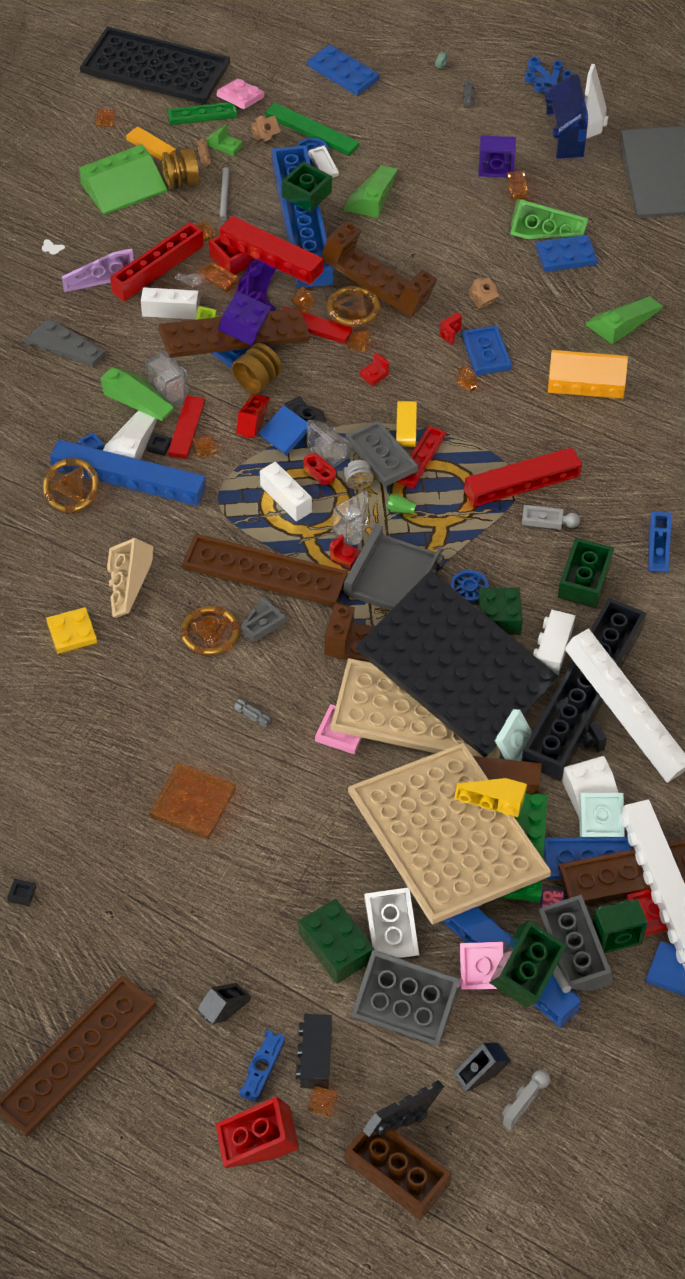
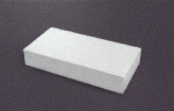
[308,145,339,178]

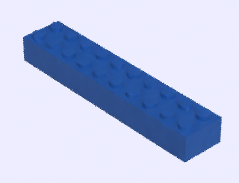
[272,145,333,288]

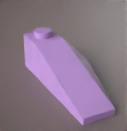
[62,248,134,292]

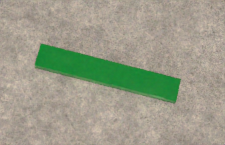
[265,103,359,156]

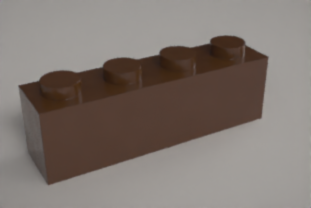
[473,756,542,795]

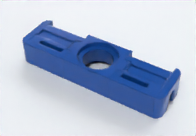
[239,1030,285,1102]

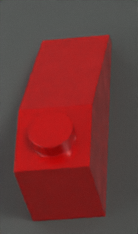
[236,394,270,438]

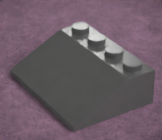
[351,950,463,1046]

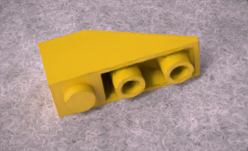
[454,778,527,817]

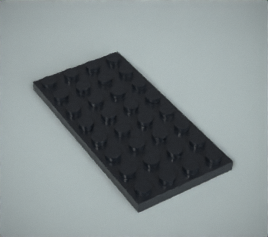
[80,26,230,104]

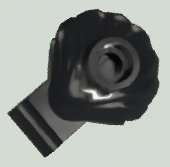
[285,396,326,435]

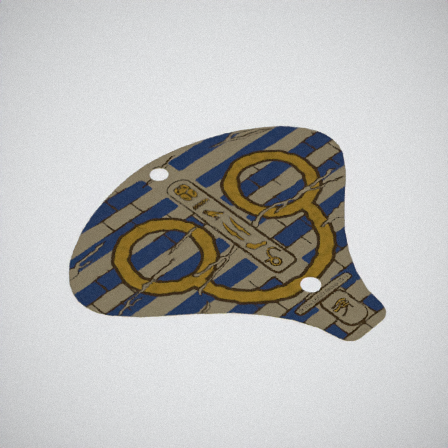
[218,423,518,626]

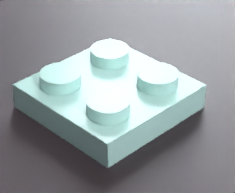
[495,709,532,761]
[579,793,625,837]

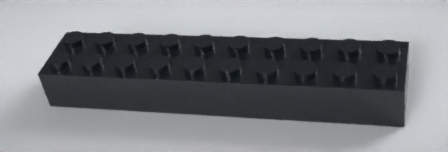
[522,598,646,781]

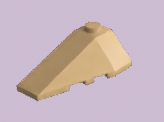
[107,538,153,618]

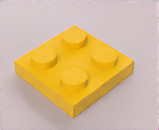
[46,607,97,654]

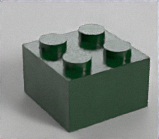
[282,162,332,212]
[478,587,523,635]
[593,899,648,954]

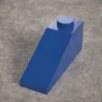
[648,511,672,573]

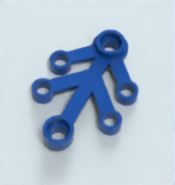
[525,56,573,101]

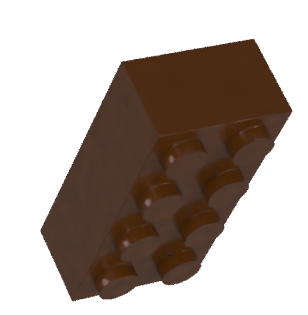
[345,1130,452,1220]

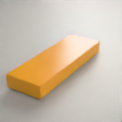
[126,126,176,161]

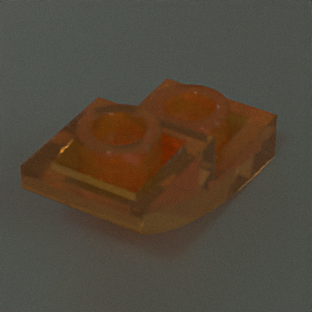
[507,171,528,200]

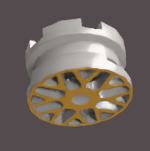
[343,460,373,489]

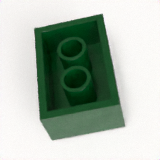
[557,537,614,608]
[298,899,374,984]
[489,920,567,1008]

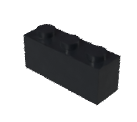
[296,1014,332,1089]

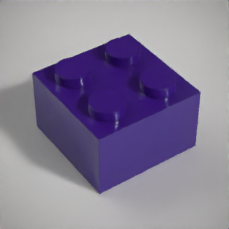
[478,136,516,178]
[218,291,271,346]

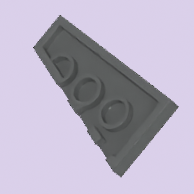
[24,318,105,367]

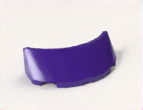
[236,259,277,311]

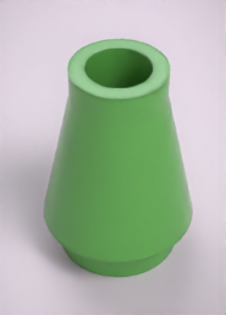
[386,493,416,514]

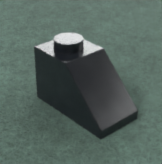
[197,983,252,1024]
[454,1043,511,1092]

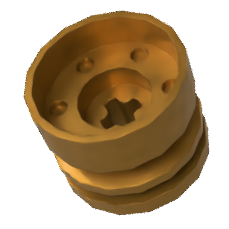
[162,148,199,189]
[231,343,282,394]

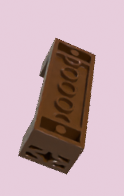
[321,221,437,318]
[324,603,375,663]

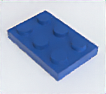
[535,235,597,272]

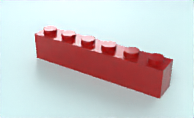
[220,216,323,285]
[110,222,204,301]
[464,448,582,507]

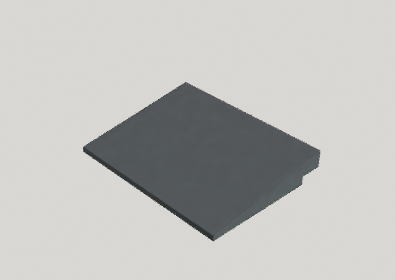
[620,126,685,218]

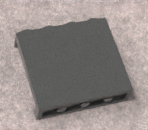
[344,524,444,611]

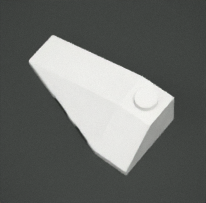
[578,64,609,141]
[103,410,157,460]

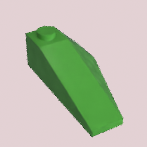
[344,165,398,218]
[510,199,588,239]
[586,296,663,345]
[100,367,174,421]

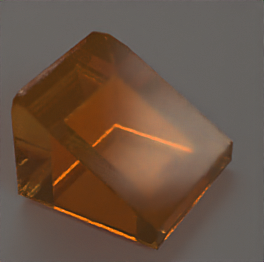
[347,330,371,352]

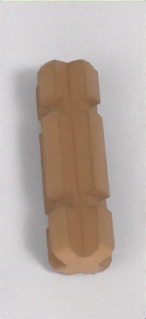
[197,138,211,167]

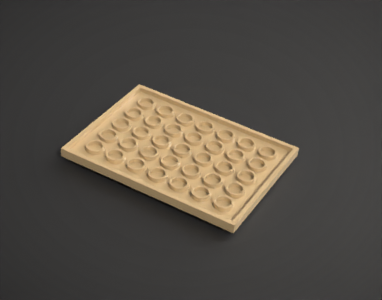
[348,743,551,925]

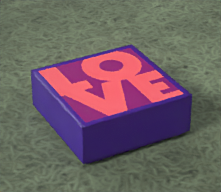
[541,889,565,908]

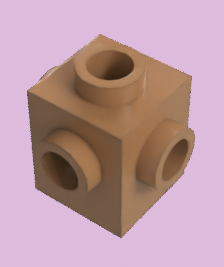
[251,115,280,142]
[468,277,499,309]

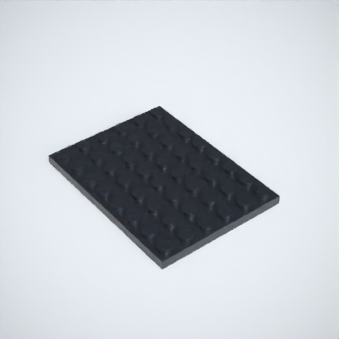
[355,570,558,757]

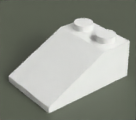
[562,756,619,817]
[364,888,419,958]

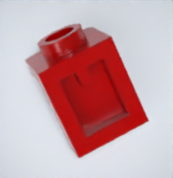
[440,312,462,345]
[360,353,389,387]
[329,534,361,569]

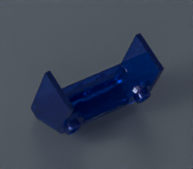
[545,74,588,159]

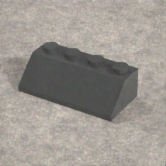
[539,895,613,991]

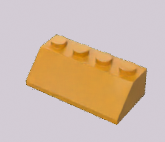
[548,350,628,399]

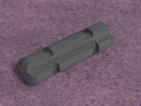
[463,80,474,108]
[234,699,272,728]

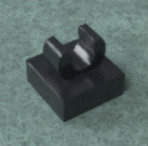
[581,722,607,753]

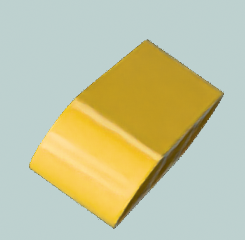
[396,401,417,447]

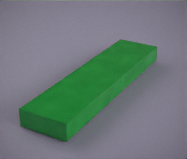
[167,102,238,125]

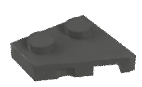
[241,596,287,642]

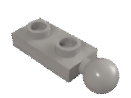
[522,505,580,529]
[502,1070,550,1131]

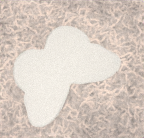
[42,239,65,254]

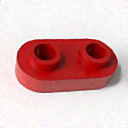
[303,454,336,485]

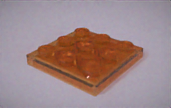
[149,762,236,840]

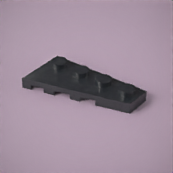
[362,1080,445,1137]

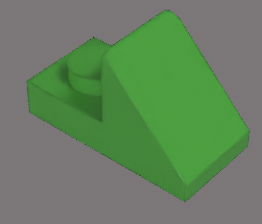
[205,125,243,156]

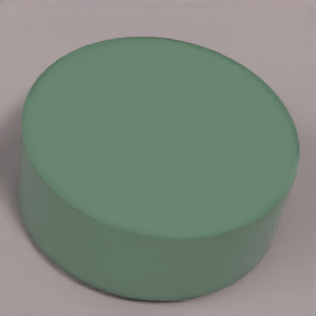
[435,51,449,69]

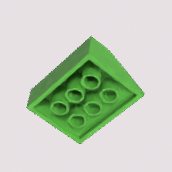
[79,144,167,215]

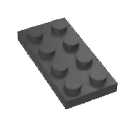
[346,420,418,487]

